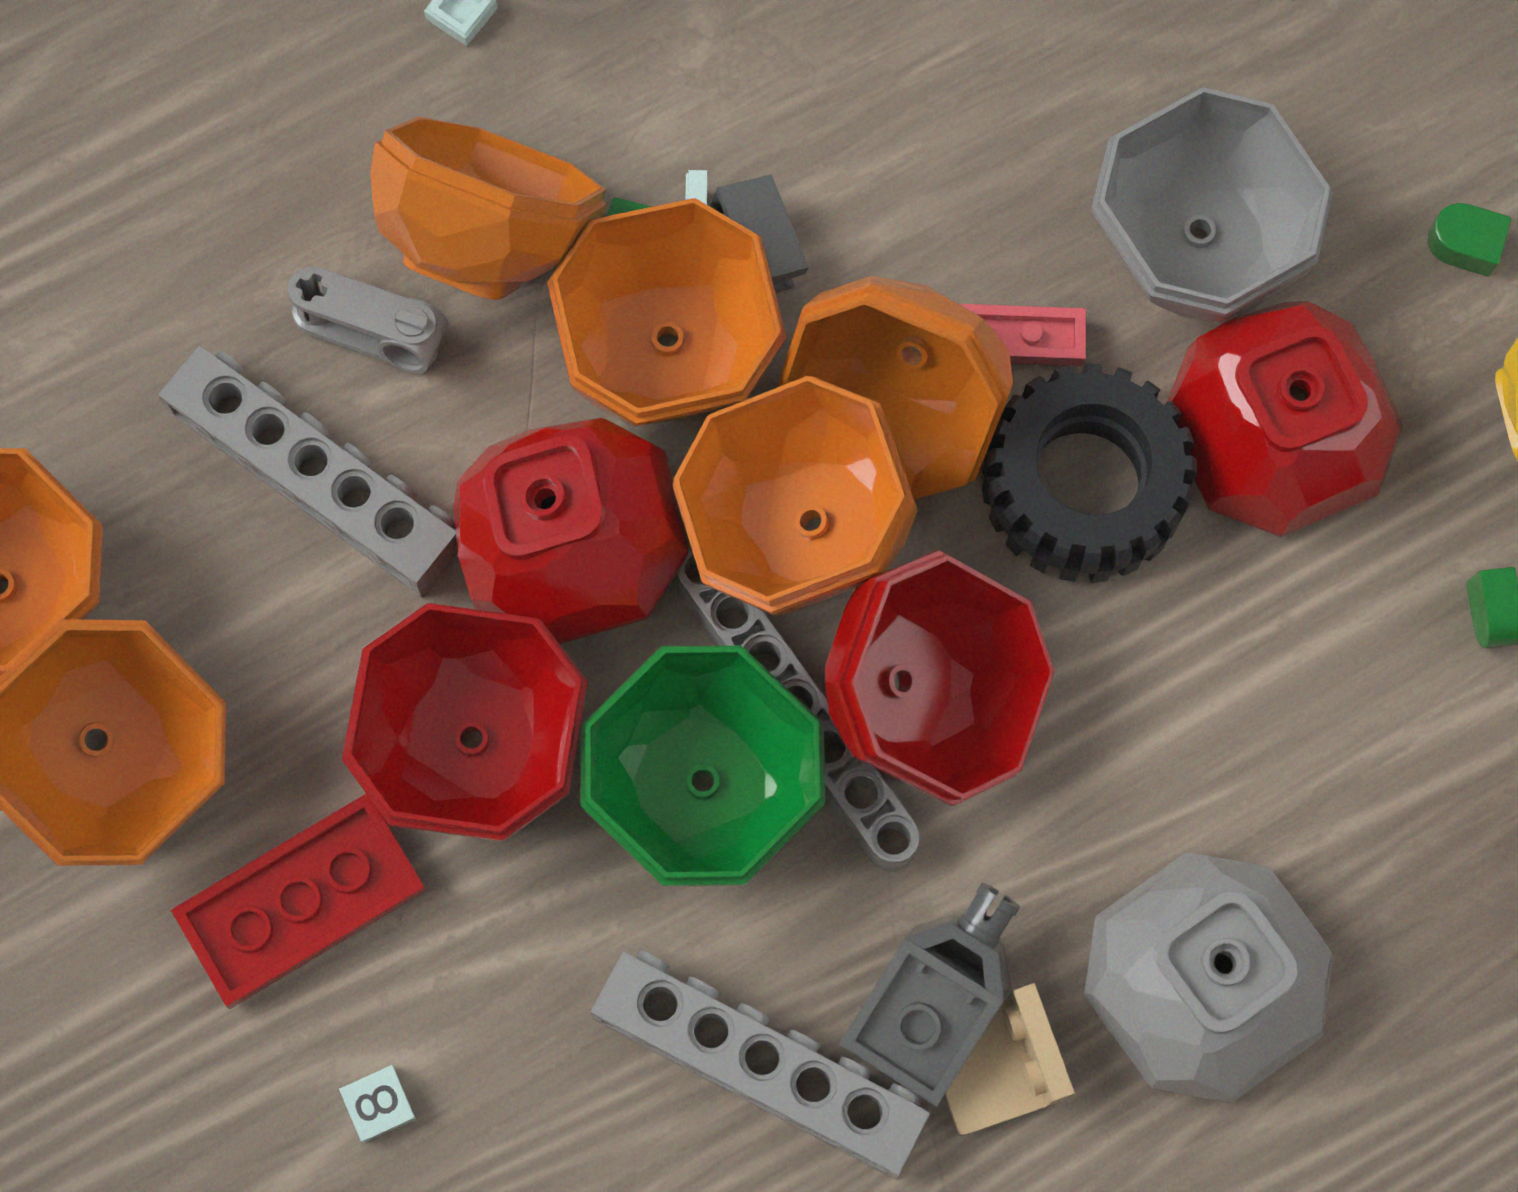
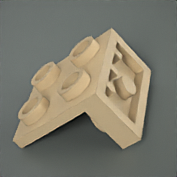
[945,983,1075,1136]

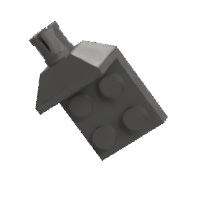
[839,883,1020,1107]

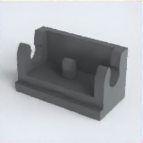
[710,174,809,293]

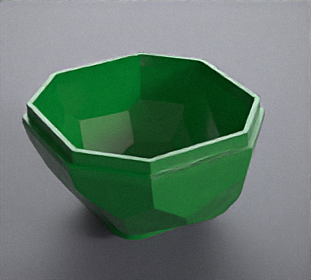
[581,645,825,887]

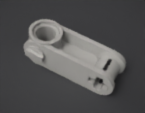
[287,267,449,373]

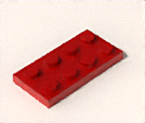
[170,794,426,1010]

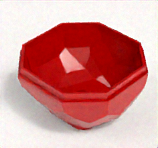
[1167,301,1403,537]
[453,417,689,644]
[825,550,1055,806]
[342,603,588,842]

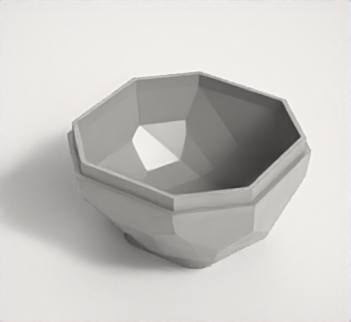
[1091,87,1333,322]
[1084,852,1333,1103]

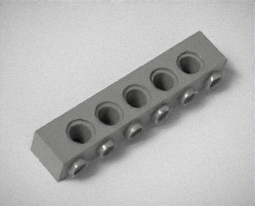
[158,345,458,598]
[590,950,930,1179]

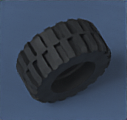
[982,363,1197,583]

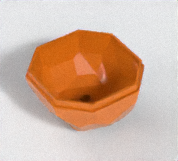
[370,116,607,300]
[547,198,786,427]
[776,276,1013,500]
[672,376,918,616]
[0,448,104,677]
[0,619,226,866]

